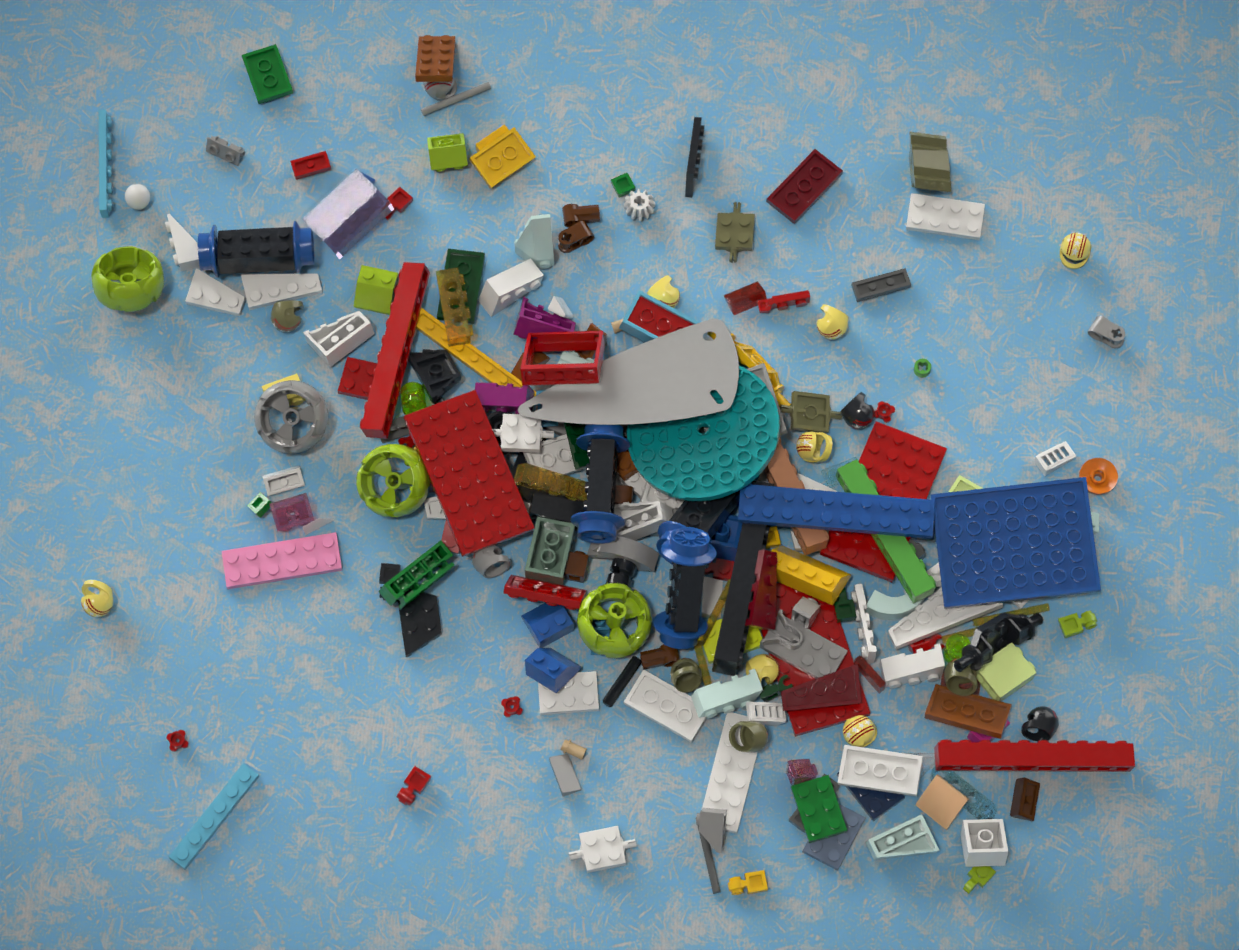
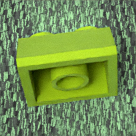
[427,133,468,172]
[354,265,399,315]

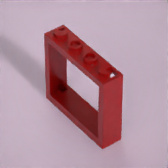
[520,331,605,385]

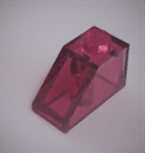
[786,759,818,786]

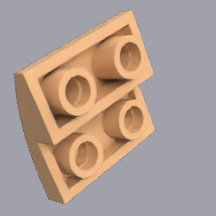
[916,774,969,830]

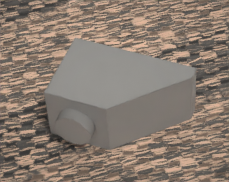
[791,597,820,629]
[696,808,727,853]

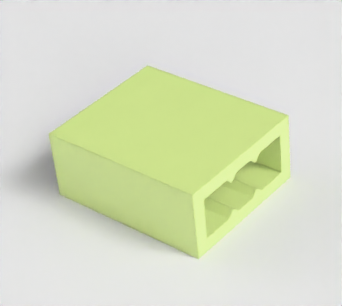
[976,643,1037,701]

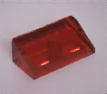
[724,281,767,315]

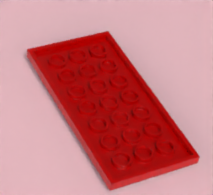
[404,390,534,557]
[820,421,947,582]
[760,583,870,737]

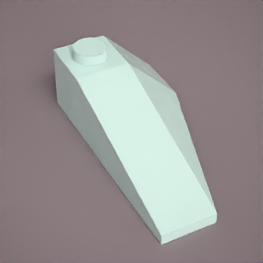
[514,214,554,269]

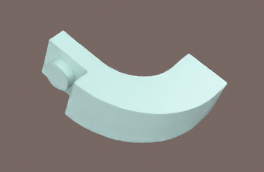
[865,590,924,620]

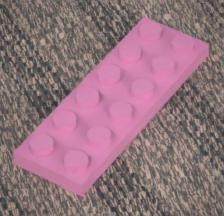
[222,532,342,589]

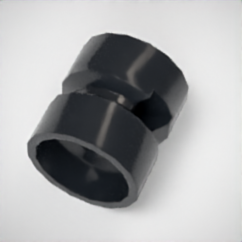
[605,558,637,588]

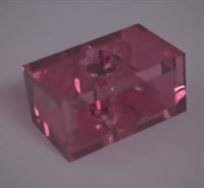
[269,493,315,532]

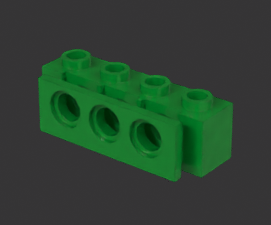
[378,540,454,610]

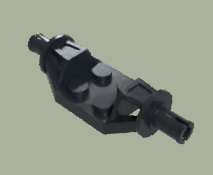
[953,613,1043,672]

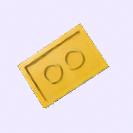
[469,127,536,189]

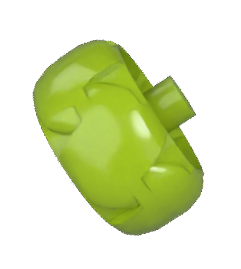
[91,246,164,312]
[356,444,431,517]
[577,583,652,659]

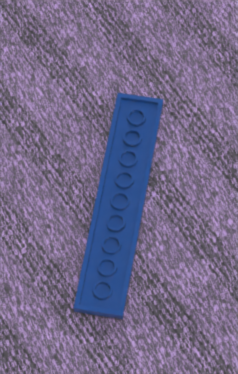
[738,484,935,539]

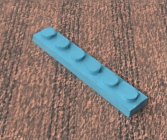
[99,109,112,218]
[169,764,259,870]

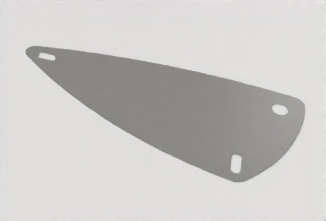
[518,319,739,425]

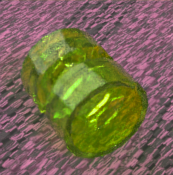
[400,382,427,415]
[943,634,971,663]

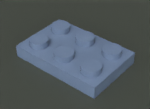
[802,804,865,871]

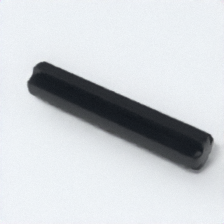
[603,656,641,707]

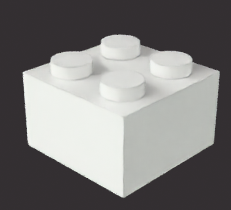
[960,819,1008,867]

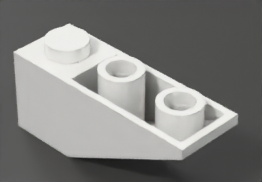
[165,214,200,271]

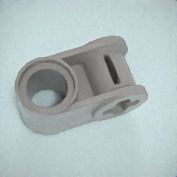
[1088,316,1125,349]

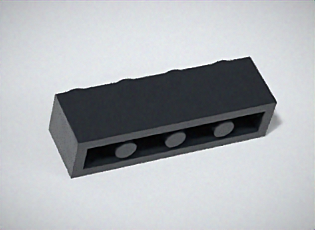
[528,491,584,531]

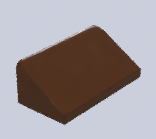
[1010,777,1040,821]

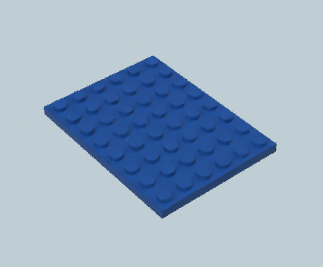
[931,477,1101,609]

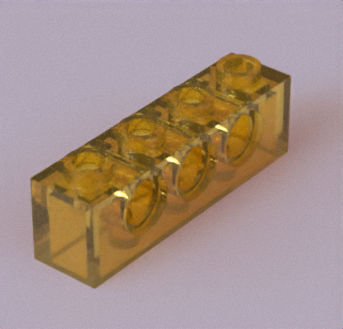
[436,267,474,347]
[514,463,587,501]

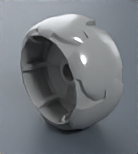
[254,380,328,454]

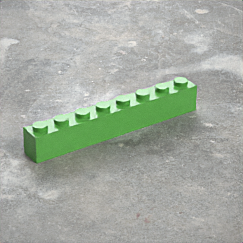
[835,459,936,604]

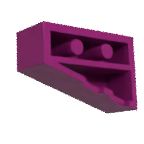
[513,297,576,340]
[475,382,535,414]

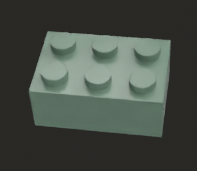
[525,517,576,585]

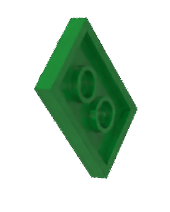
[241,44,293,104]
[791,775,847,843]

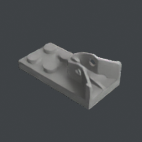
[760,609,848,678]

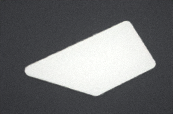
[303,518,334,535]

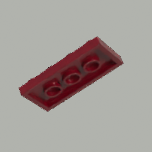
[766,149,843,224]

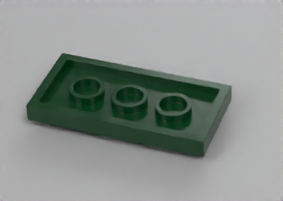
[437,249,485,324]

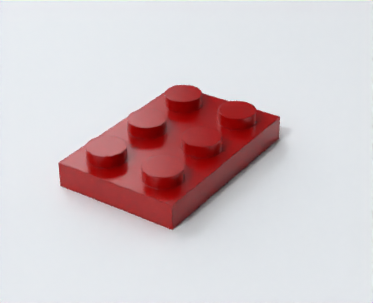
[338,357,377,400]

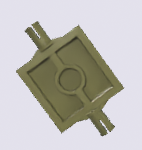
[715,202,755,263]
[779,391,842,434]

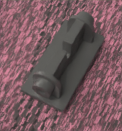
[380,416,410,443]

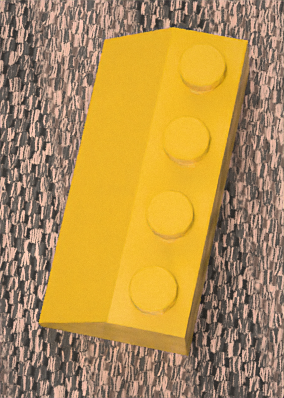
[771,545,851,605]

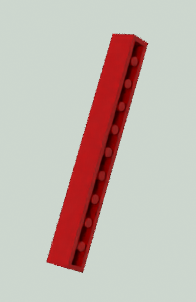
[360,262,430,439]
[934,739,1135,772]

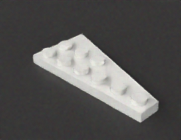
[888,587,1003,650]

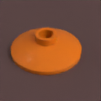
[1079,458,1118,494]

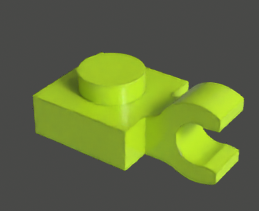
[963,866,996,894]

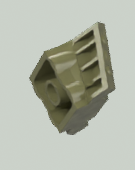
[909,132,951,192]

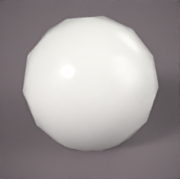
[125,184,150,210]

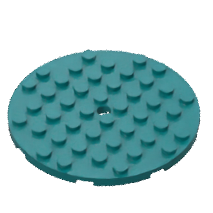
[627,366,780,501]

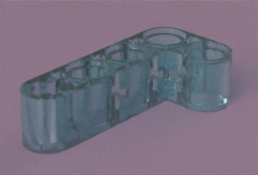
[930,766,997,820]

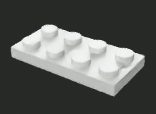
[906,193,985,240]
[624,670,706,742]
[837,745,923,797]

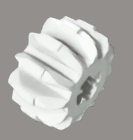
[624,188,655,221]

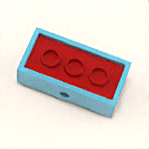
[619,290,700,342]

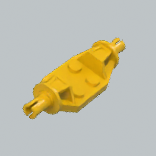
[707,332,791,406]

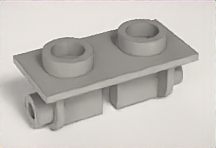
[206,136,245,166]

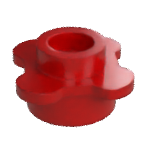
[874,401,895,423]
[501,696,523,717]
[166,730,189,752]

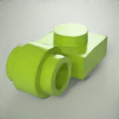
[1058,611,1097,638]

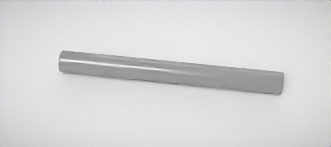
[421,82,491,116]

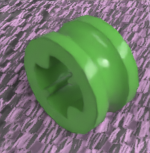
[914,358,931,378]

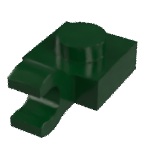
[834,588,857,623]
[759,675,794,702]

